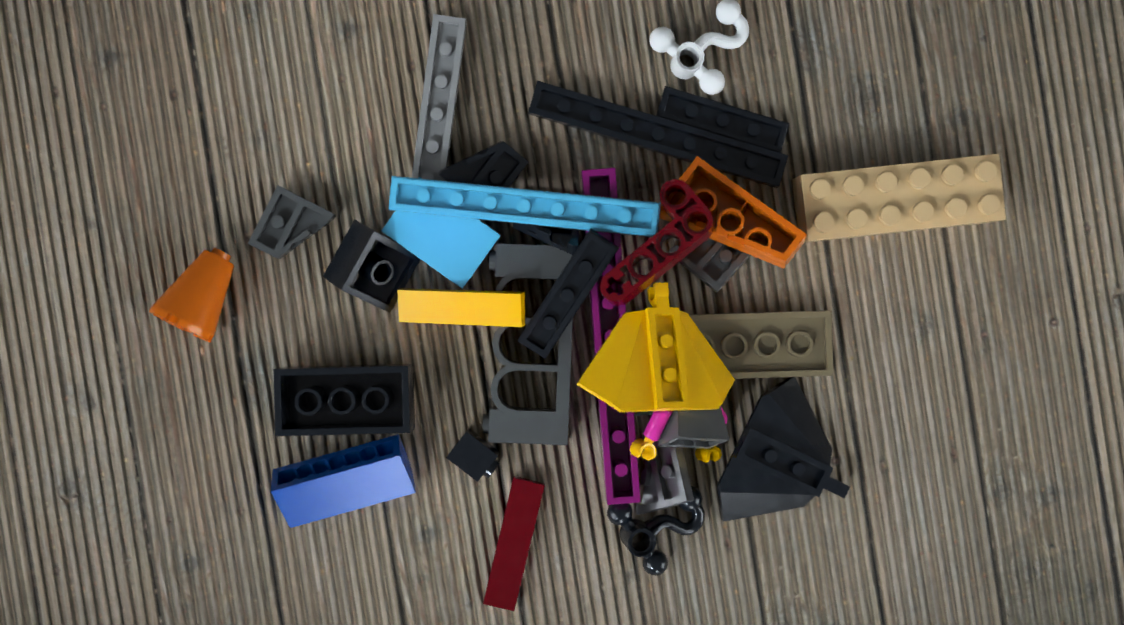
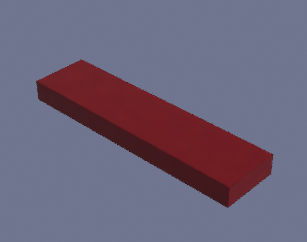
[483,476,545,611]

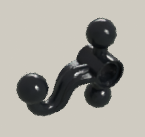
[607,486,705,576]

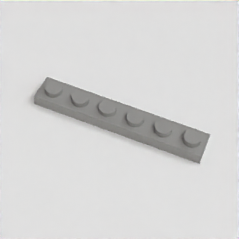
[411,14,467,181]

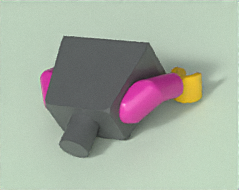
[630,406,730,463]

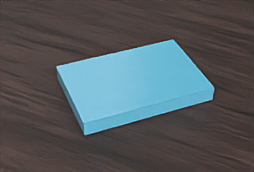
[381,177,501,289]

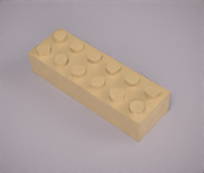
[792,154,1006,243]

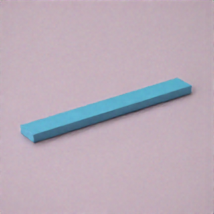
[389,176,661,237]

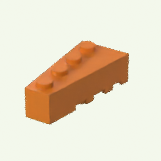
[659,156,807,269]

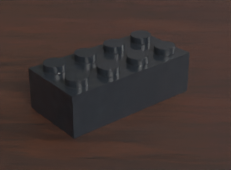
[273,364,415,436]

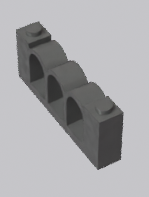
[482,243,573,445]

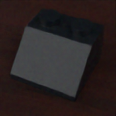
[322,219,420,313]

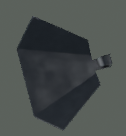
[717,377,850,521]

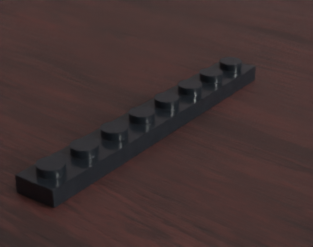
[528,80,789,188]

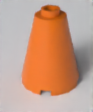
[148,248,234,343]

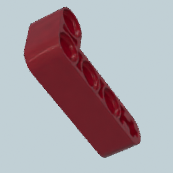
[600,179,714,306]

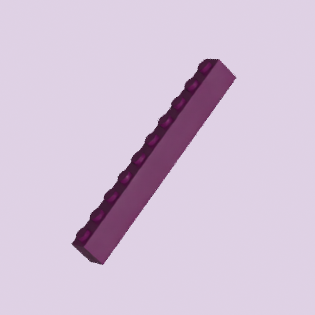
[581,168,641,505]

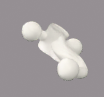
[649,0,749,95]

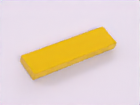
[397,288,526,327]

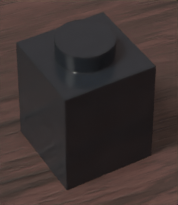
[446,428,500,482]

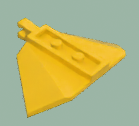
[576,282,735,412]

